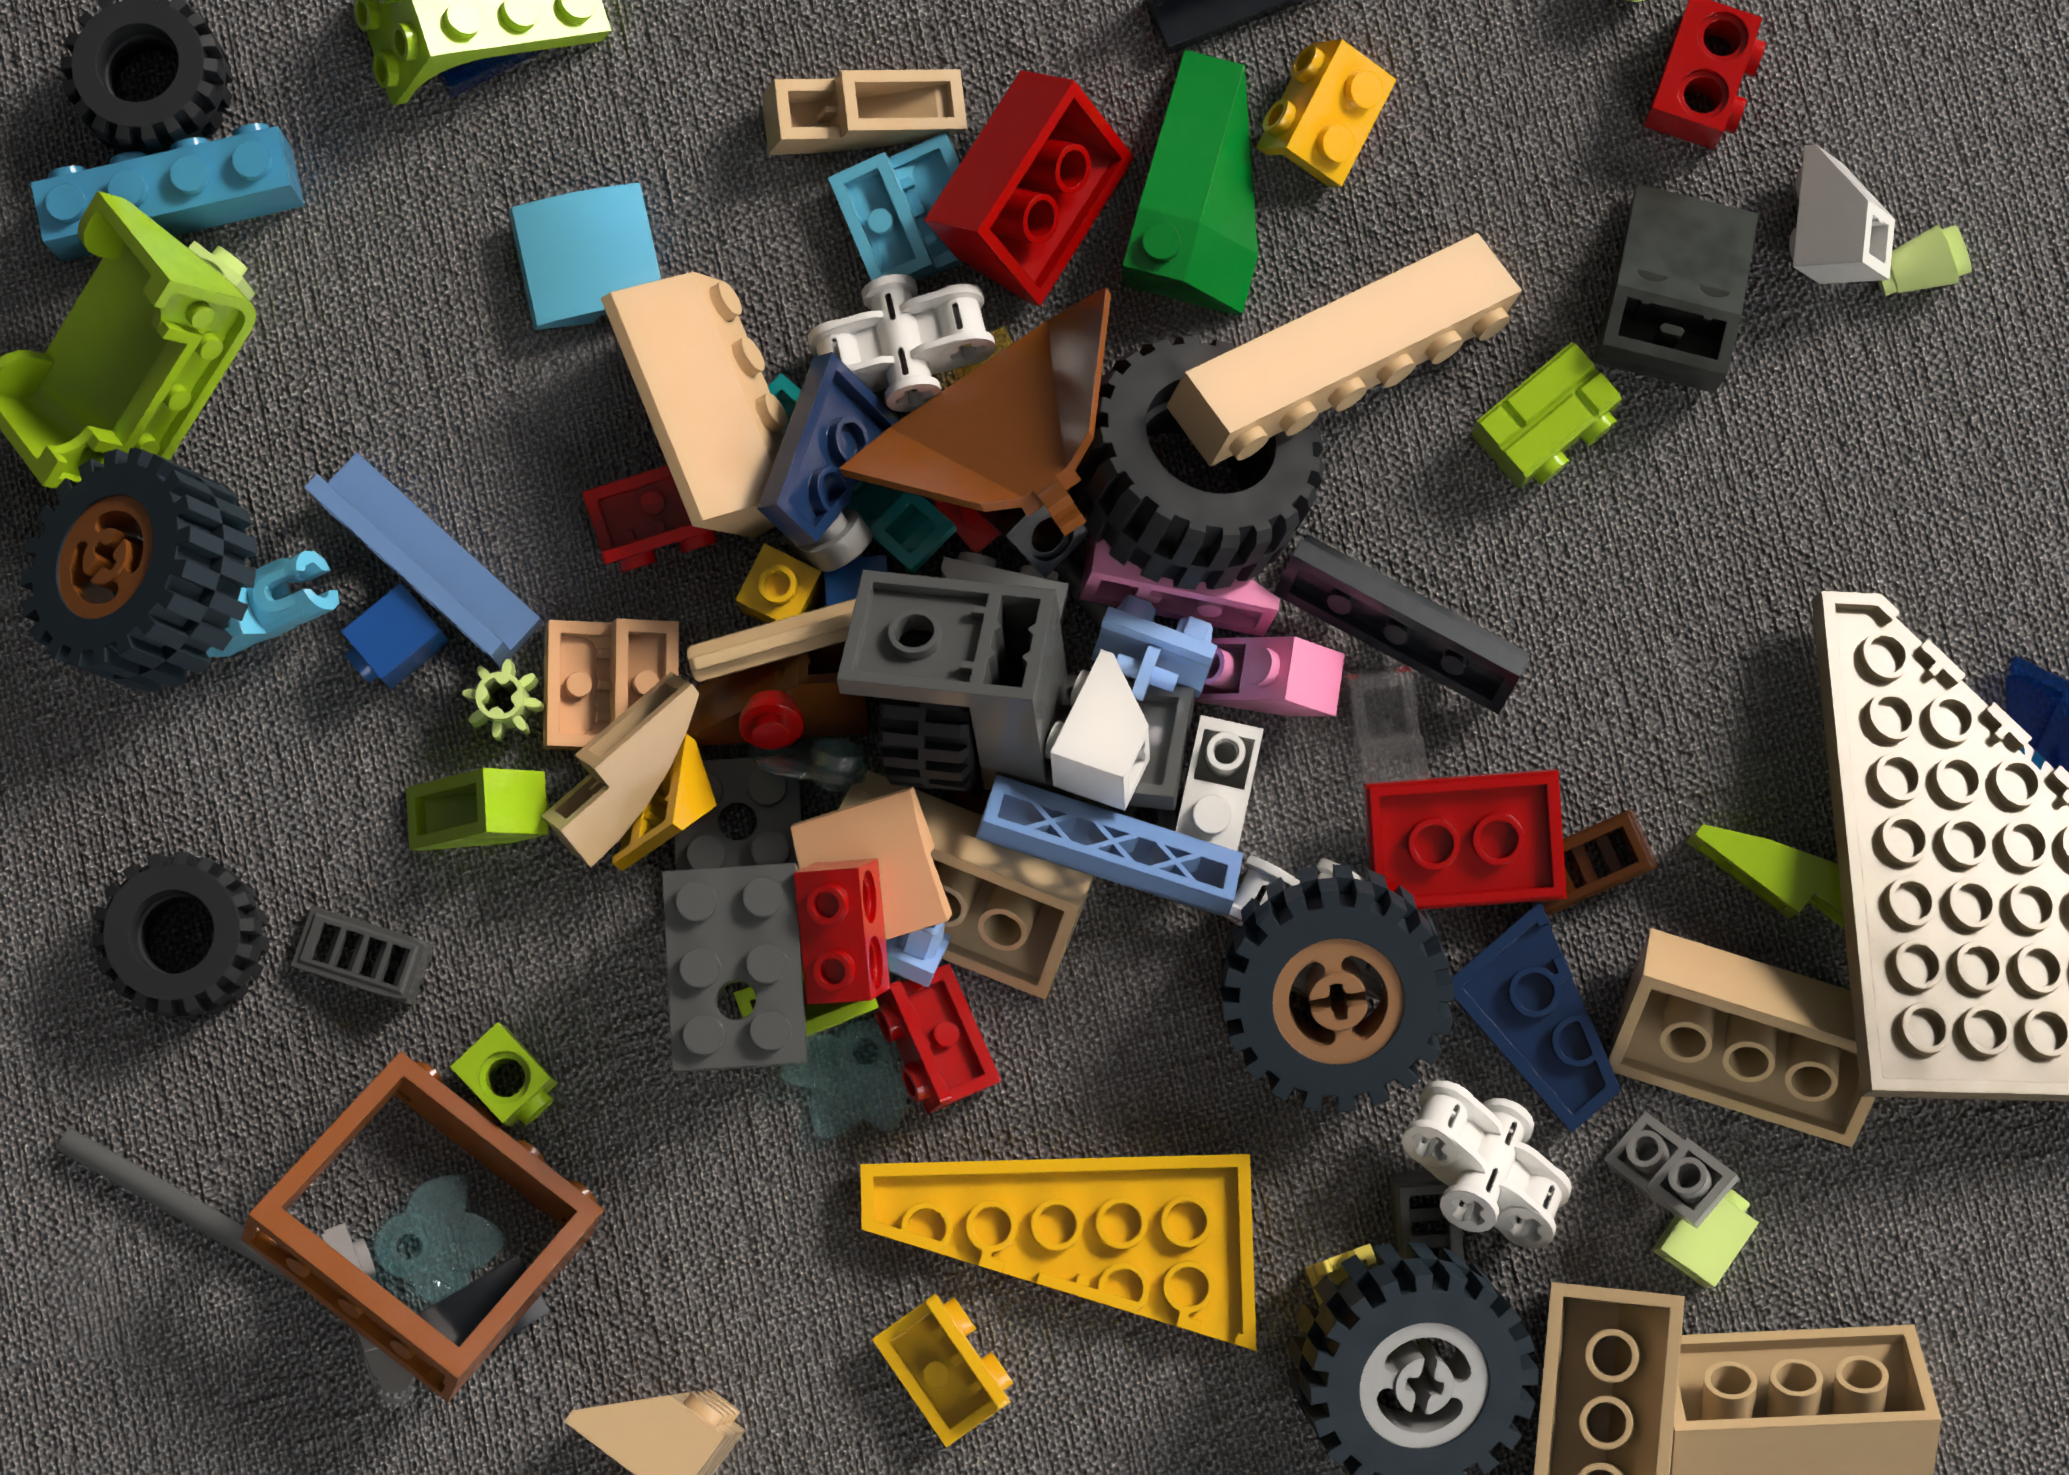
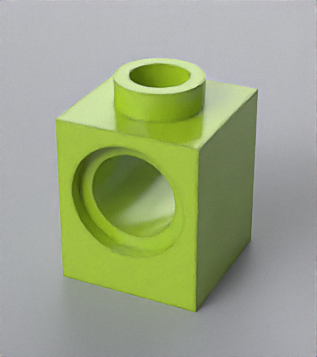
[450,1022,558,1127]

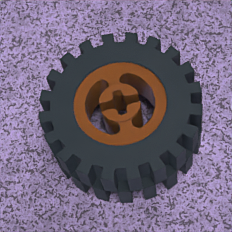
[20,448,257,692]

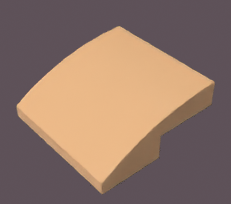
[543,618,679,750]
[791,786,952,940]

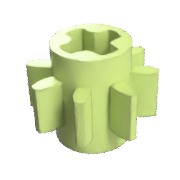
[462,659,545,742]

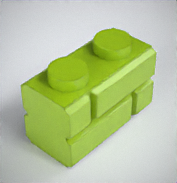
[1471,342,1622,489]

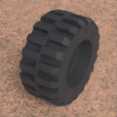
[1070,337,1324,590]

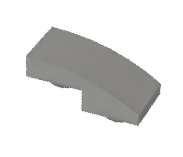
[1604,1111,1740,1228]

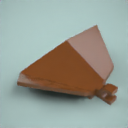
[838,287,1111,536]

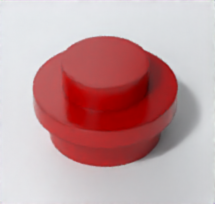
[739,690,804,750]

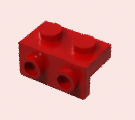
[582,465,718,573]
[874,963,1002,1114]

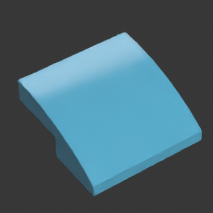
[828,132,964,281]
[509,182,661,330]

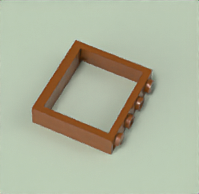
[241,1051,605,1403]

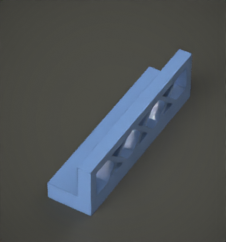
[304,452,544,668]
[976,774,1244,916]

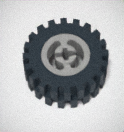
[1288,1242,1538,1475]

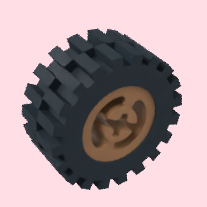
[1219,864,1455,1112]

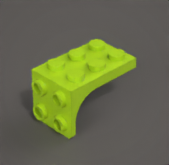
[354,0,612,105]

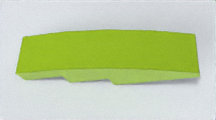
[1686,824,1845,930]

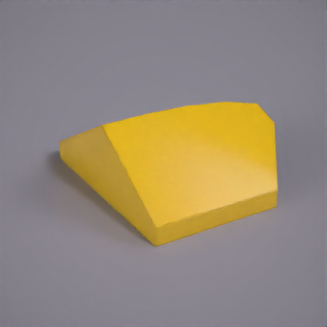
[612,733,717,871]

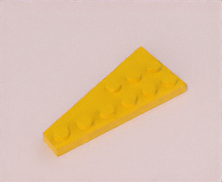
[860,1154,1257,1351]

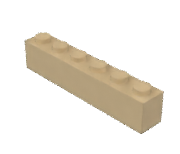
[1166,233,1522,467]

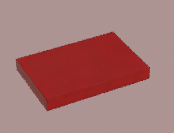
[1363,769,1567,910]

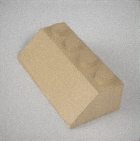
[601,272,788,538]
[838,767,1094,1000]
[1607,928,1876,1147]
[1534,1282,1685,1475]
[1670,1324,1942,1475]
[564,1389,746,1475]

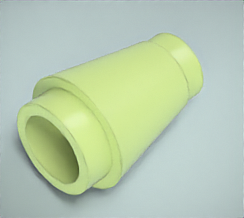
[1877,224,1972,296]

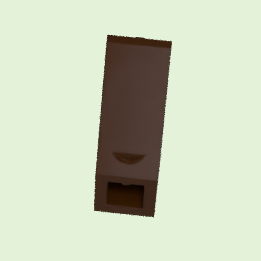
[686,641,870,746]

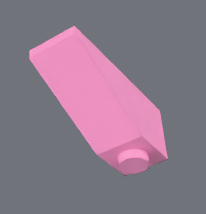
[1079,533,1280,637]

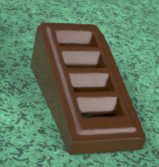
[1531,809,1659,916]

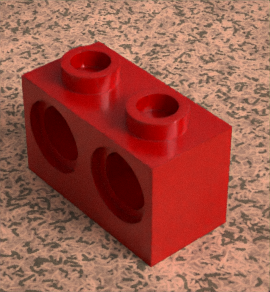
[1643,0,1766,150]
[794,858,890,1004]

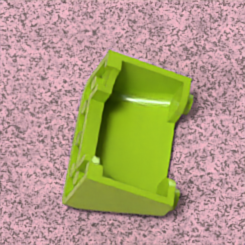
[0,191,256,489]

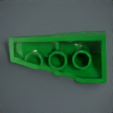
[1121,50,1258,317]

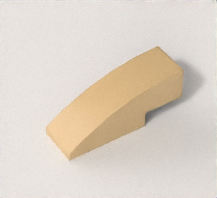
[762,69,967,155]
[541,672,699,867]

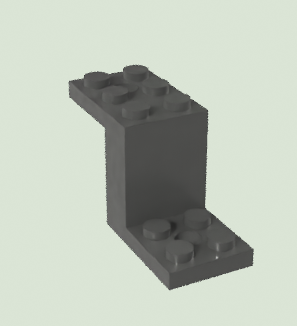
[837,570,1195,811]
[662,754,808,1073]

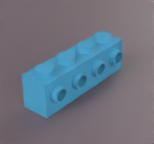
[30,123,304,262]

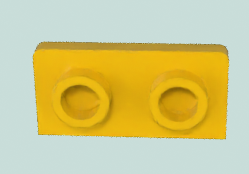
[1256,39,1397,187]
[872,1293,1014,1448]

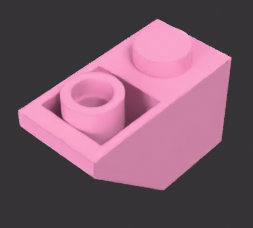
[1194,636,1345,716]

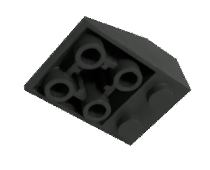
[1593,183,1759,393]

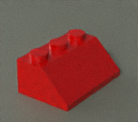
[924,70,1135,307]

